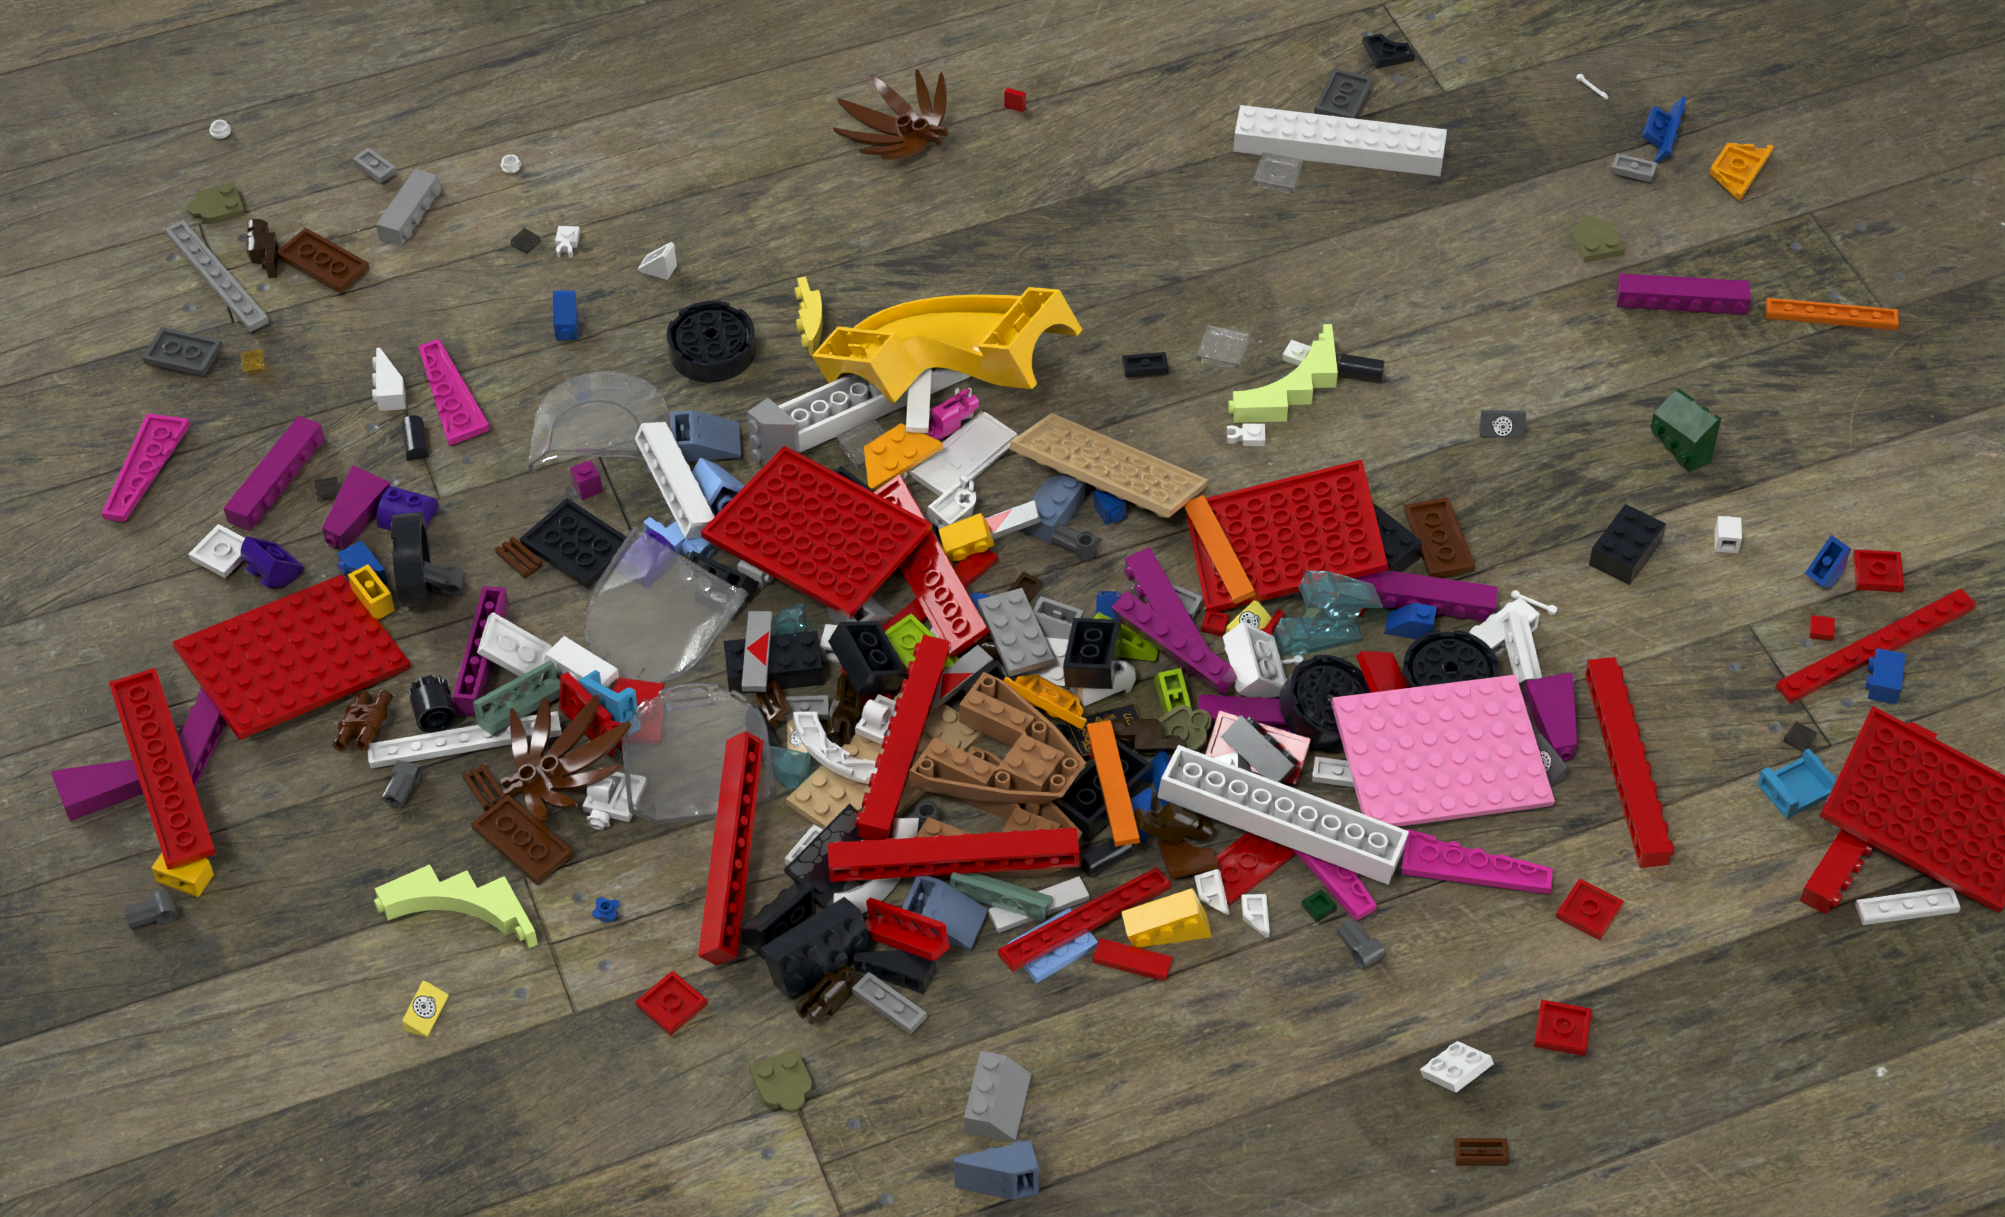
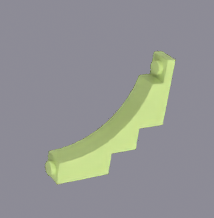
[1228,324,1338,423]
[374,865,538,948]

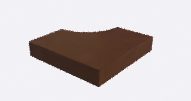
[1158,839,1218,879]

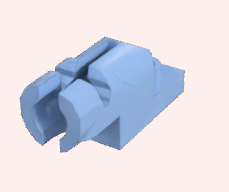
[643,517,715,559]

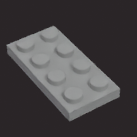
[978,588,1054,676]

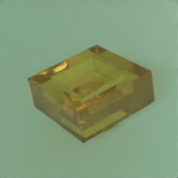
[241,349,265,374]

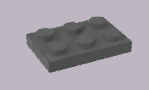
[1314,68,1373,119]
[142,327,222,377]

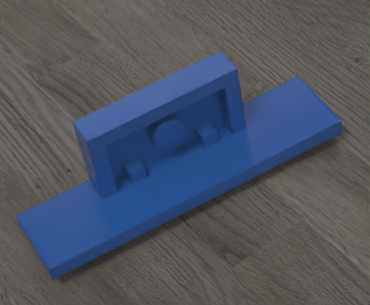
[1642,96,1686,164]

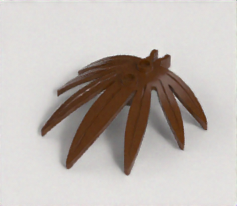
[833,69,949,160]
[500,694,631,822]

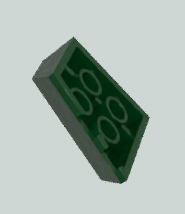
[1650,389,1721,473]

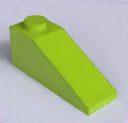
[1093,612,1158,661]
[1154,668,1192,714]

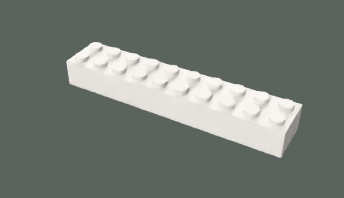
[1234,105,1447,176]
[779,367,971,452]
[1158,745,1409,885]

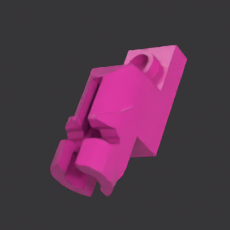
[924,388,979,440]

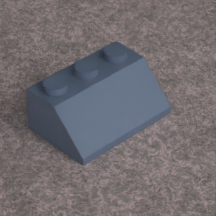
[1020,474,1086,544]

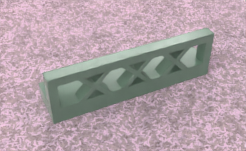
[473,660,560,735]
[950,872,1053,922]

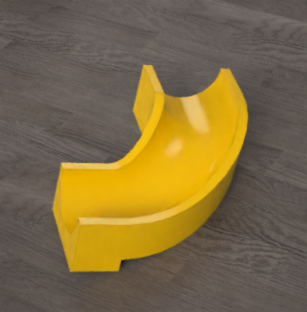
[812,287,1083,403]

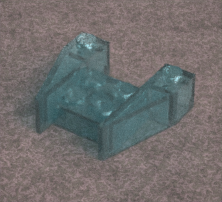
[1273,571,1383,655]

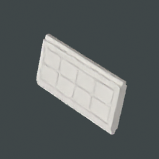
[908,411,1018,497]

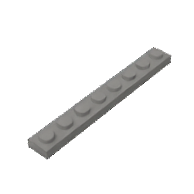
[165,220,269,332]

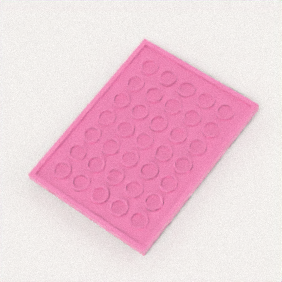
[1331,675,1555,827]

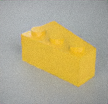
[1122,888,1212,948]

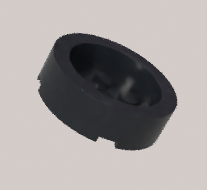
[667,301,756,383]
[391,512,432,607]
[1402,630,1499,688]
[1279,655,1371,752]

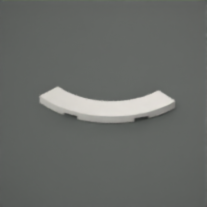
[793,712,877,784]
[834,818,919,914]

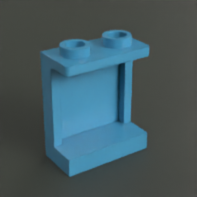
[579,670,640,740]
[1757,748,1836,819]

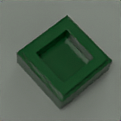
[1301,889,1337,923]

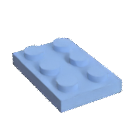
[1008,907,1098,983]

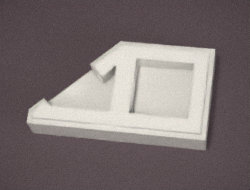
[1194,869,1230,915]
[1241,894,1270,938]

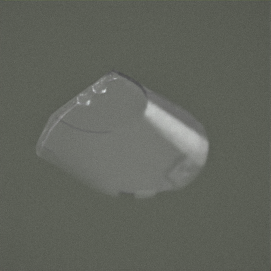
[528,371,669,473]
[584,526,749,683]
[622,683,776,825]

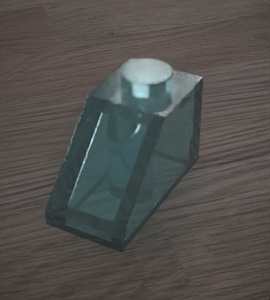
[771,603,807,636]
[763,745,813,790]

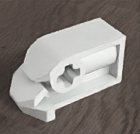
[926,475,976,529]
[1070,661,1136,706]

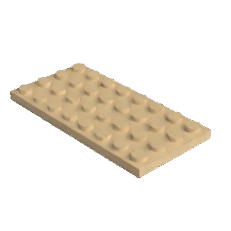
[1009,413,1209,518]
[786,693,985,829]

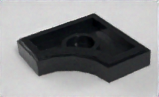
[1362,33,1415,69]

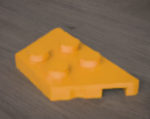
[1709,143,1774,200]
[864,423,944,493]
[1004,674,1087,729]

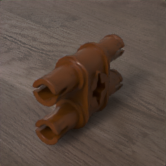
[333,690,393,752]

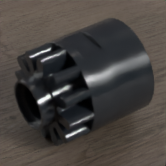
[408,674,457,733]

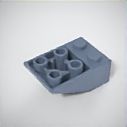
[670,410,741,462]
[900,876,988,950]
[953,1141,1039,1200]

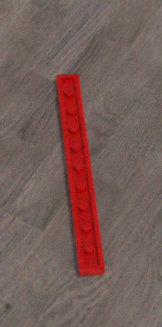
[1775,588,1976,704]

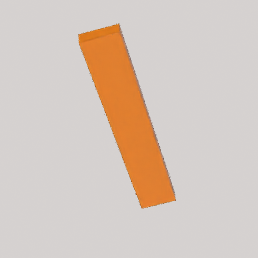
[1765,298,1899,330]
[1184,495,1256,604]
[1087,720,1140,847]

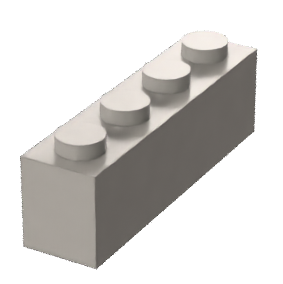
[376,169,441,246]

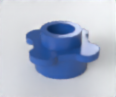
[592,897,620,922]

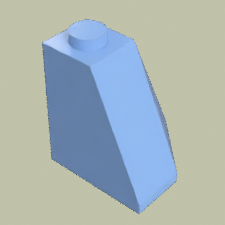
[692,458,745,516]

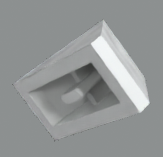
[638,242,677,280]

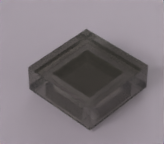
[510,228,541,254]
[314,476,340,502]
[1783,721,1817,752]

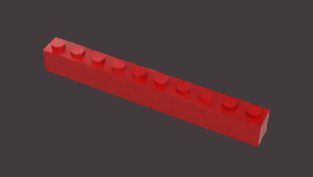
[855,634,951,840]
[1585,657,1674,868]
[1800,721,1937,915]
[698,731,764,966]
[828,827,1079,882]

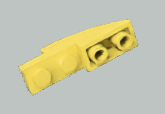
[795,277,823,356]

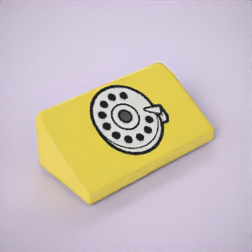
[1226,601,1272,634]
[402,981,449,1038]

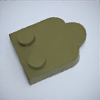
[187,182,245,224]
[1572,216,1625,263]
[1158,705,1212,760]
[749,1049,812,1113]

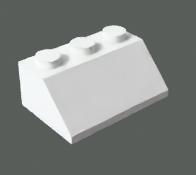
[1223,622,1286,698]

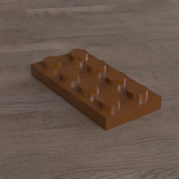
[276,227,370,294]
[1403,497,1475,578]
[471,795,574,885]

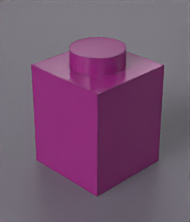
[570,460,602,500]

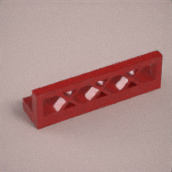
[864,897,950,961]

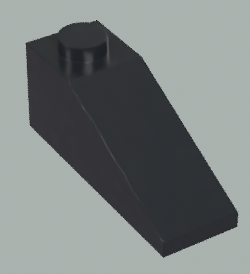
[683,551,759,603]
[854,950,936,995]

